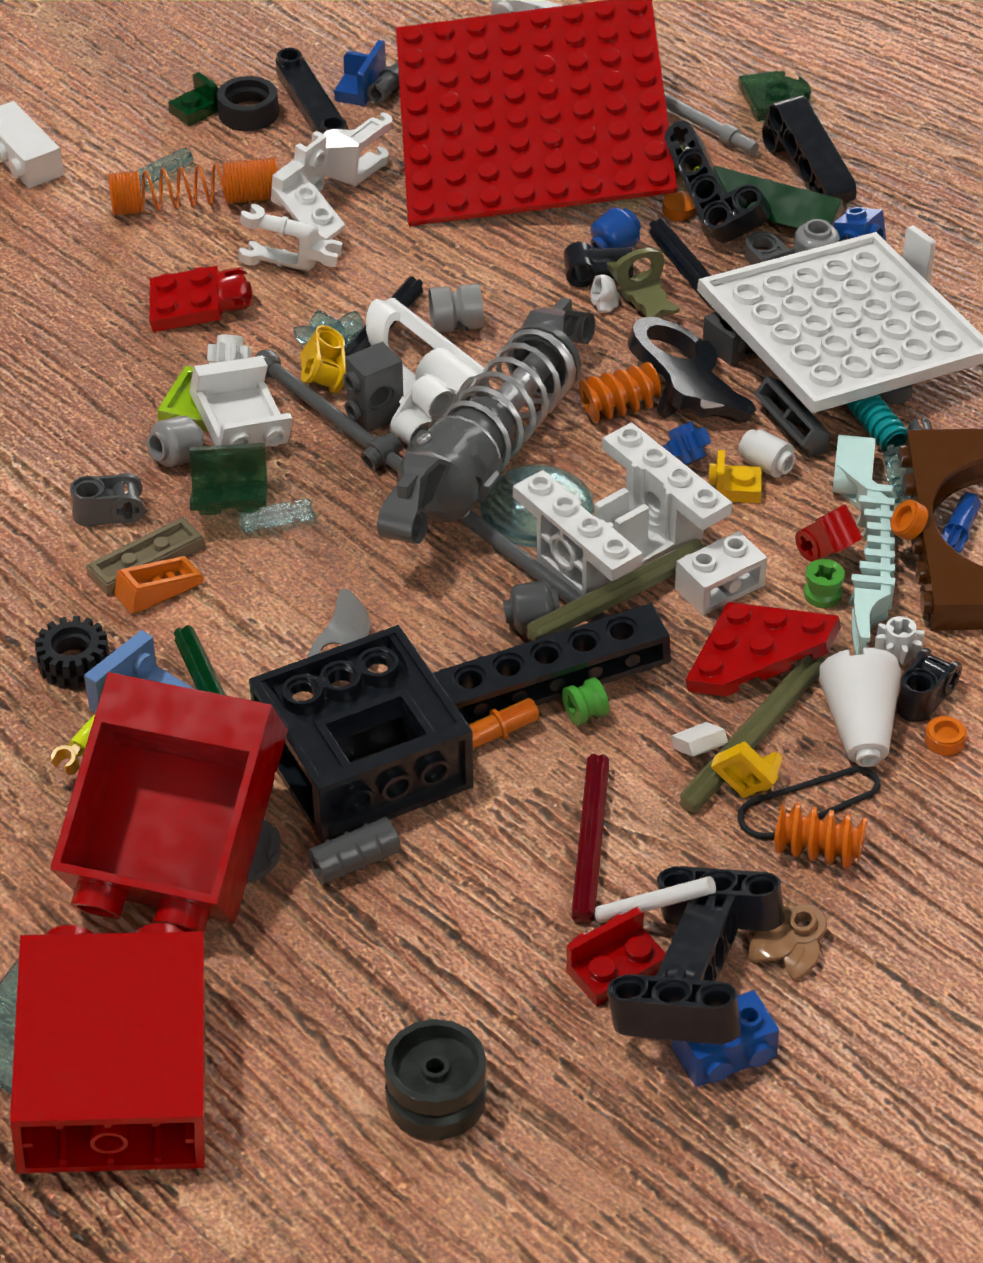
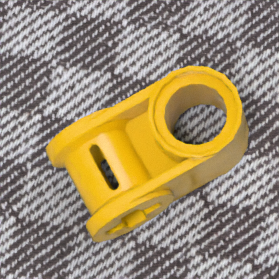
[300,325,346,394]

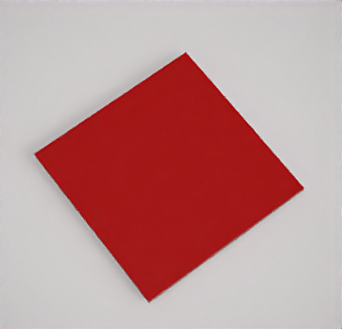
[396,0,677,226]

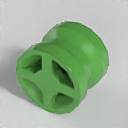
[803,559,845,608]
[562,677,610,726]

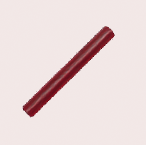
[571,753,609,924]

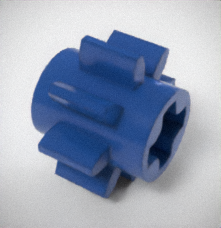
[662,421,712,465]

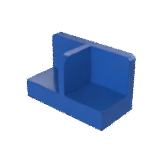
[334,40,386,107]

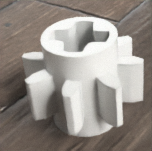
[207,335,252,364]
[874,616,925,666]

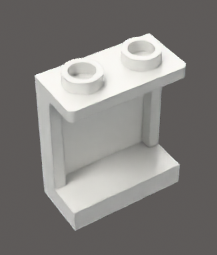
[189,356,293,455]

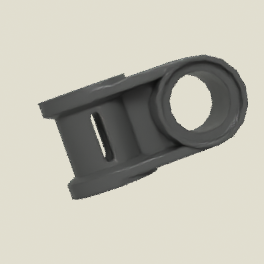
[70,473,145,527]

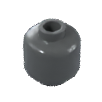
[503,581,560,635]

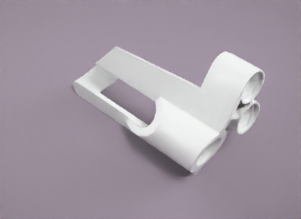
[366,298,489,445]

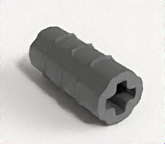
[307,817,401,885]

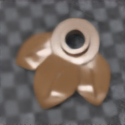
[749,904,827,981]

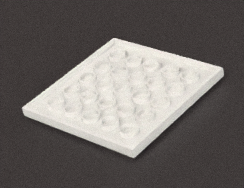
[697,232,983,414]

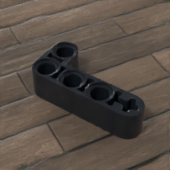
[762,95,857,203]
[665,121,772,243]

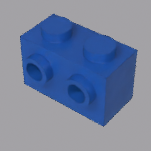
[671,990,780,1087]

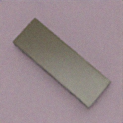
[86,517,205,596]

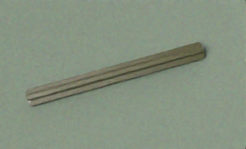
[526,539,707,641]
[679,655,825,813]

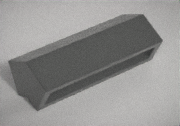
[754,376,830,458]

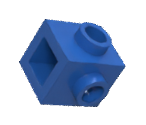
[833,207,886,242]

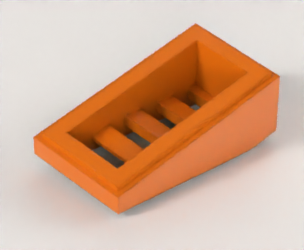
[115,556,204,614]

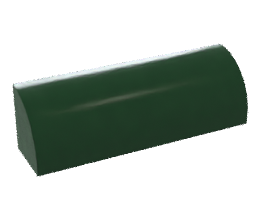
[705,166,846,229]

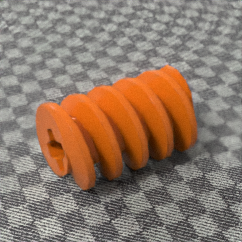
[579,362,661,423]
[774,801,868,869]

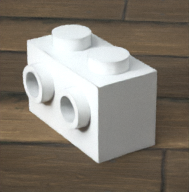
[675,531,767,616]

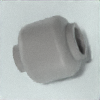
[794,219,840,253]
[147,416,204,467]

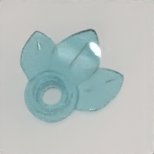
[293,310,363,348]

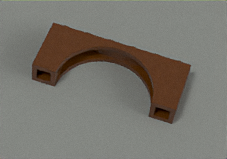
[898,428,983,631]

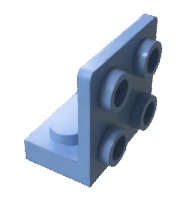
[84,630,194,713]

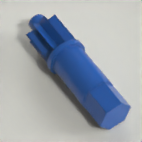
[942,492,981,554]

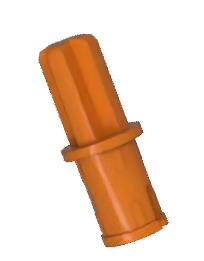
[469,698,539,750]

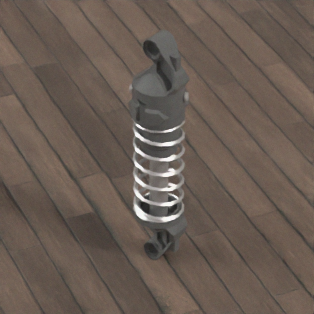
[377,297,595,544]

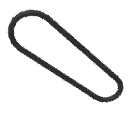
[737,766,881,839]

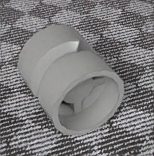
[428,283,484,333]

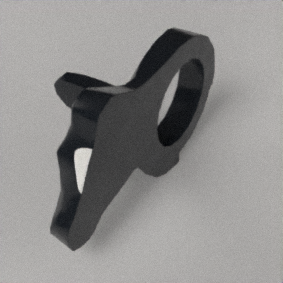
[628,317,756,423]

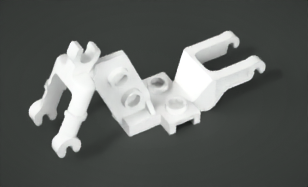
[238,112,392,271]

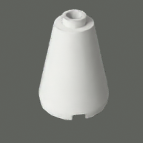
[819,648,901,767]

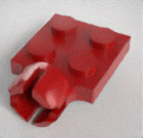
[149,265,253,332]

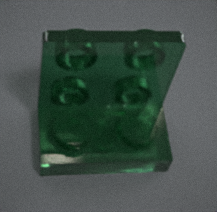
[189,443,268,515]

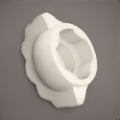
[591,274,620,313]

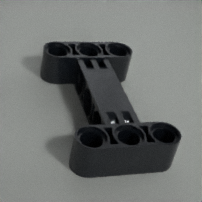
[607,866,785,1044]

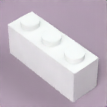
[0,101,64,189]

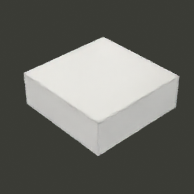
[671,722,728,757]

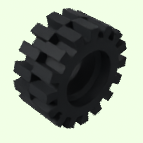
[35,616,110,689]

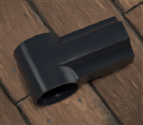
[563,242,633,288]

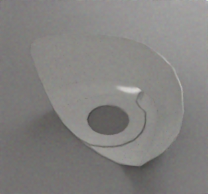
[307,588,370,658]

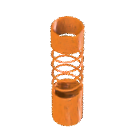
[108,157,278,216]

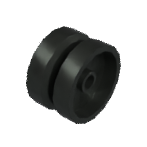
[384,1019,487,1141]

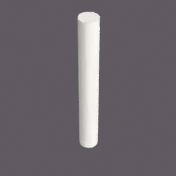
[595,876,716,923]

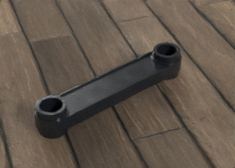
[275,48,348,134]

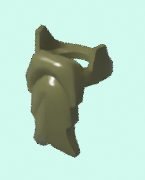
[607,248,680,318]

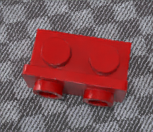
[566,907,666,1007]

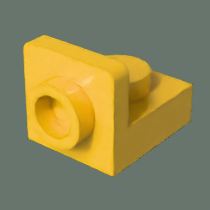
[708,450,762,503]
[711,741,783,798]

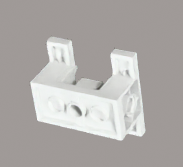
[513,422,733,596]

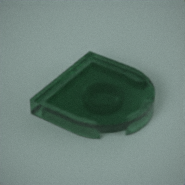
[738,71,811,122]

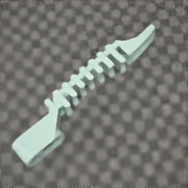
[832,435,895,655]

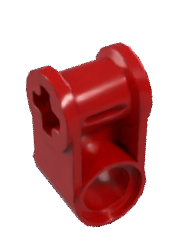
[795,504,864,562]

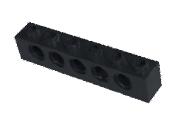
[433,603,671,725]

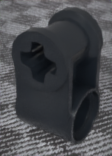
[896,648,962,722]

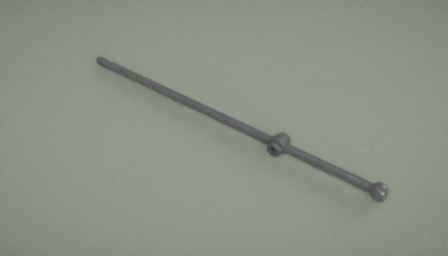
[255,349,609,621]

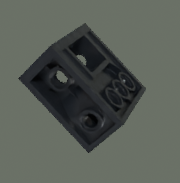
[249,625,473,844]

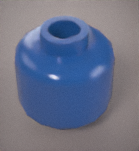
[590,208,641,249]

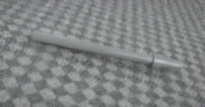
[665,93,759,155]

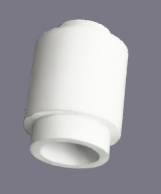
[738,429,796,478]

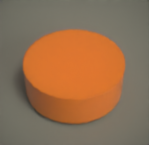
[662,191,696,221]
[890,499,928,540]
[924,716,967,756]

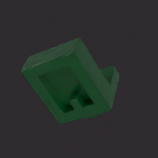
[168,72,218,126]

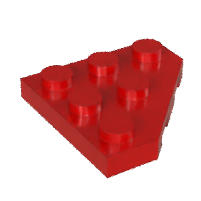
[685,602,841,697]

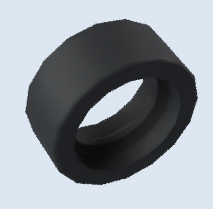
[217,76,279,131]

